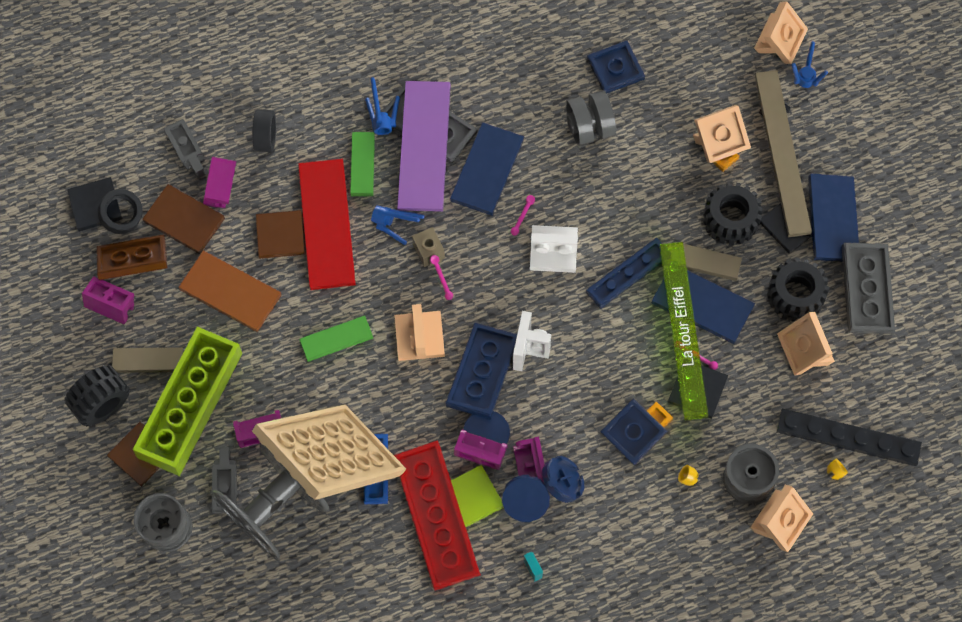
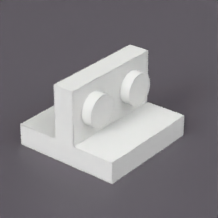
[530,225,578,273]
[513,311,551,371]

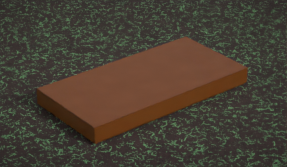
[179,250,282,332]

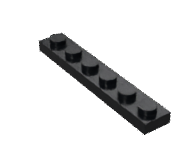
[776,408,922,466]

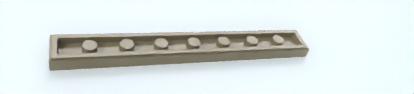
[755,70,812,237]

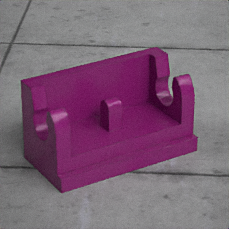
[203,157,236,208]
[82,276,135,325]
[233,410,281,448]
[454,429,508,470]
[513,437,544,482]

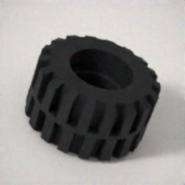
[703,182,763,245]
[767,258,829,322]
[64,365,130,427]

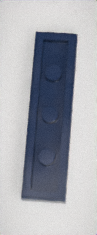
[586,238,671,309]

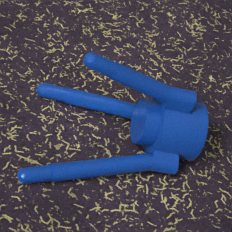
[791,41,828,88]
[365,77,400,135]
[371,205,425,245]

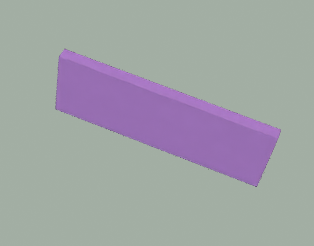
[397,81,451,212]

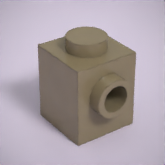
[412,227,445,267]

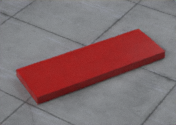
[298,159,356,290]
[394,440,481,590]

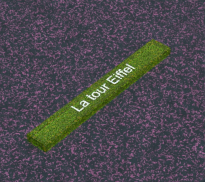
[660,242,708,420]

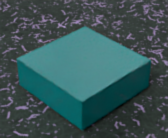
[524,551,543,582]

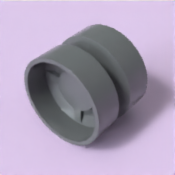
[566,90,616,146]

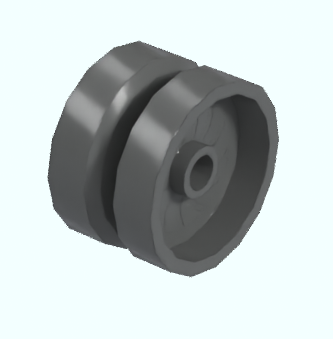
[723,444,779,504]

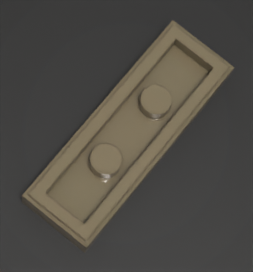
[670,242,742,281]
[112,347,184,373]

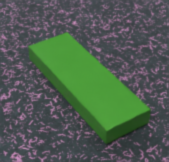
[351,132,375,196]
[300,316,373,362]

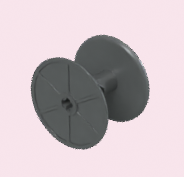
[210,443,329,561]

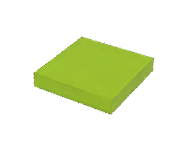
[451,465,504,527]

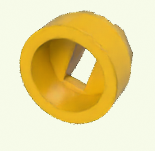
[827,458,848,480]
[678,465,699,486]

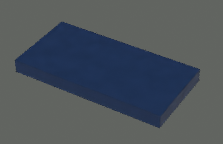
[450,122,524,216]
[808,174,859,262]
[651,263,755,344]
[446,323,517,419]

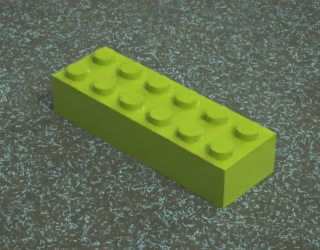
[133,327,242,476]

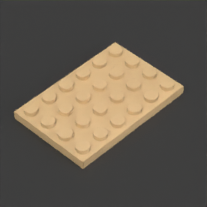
[252,404,406,500]

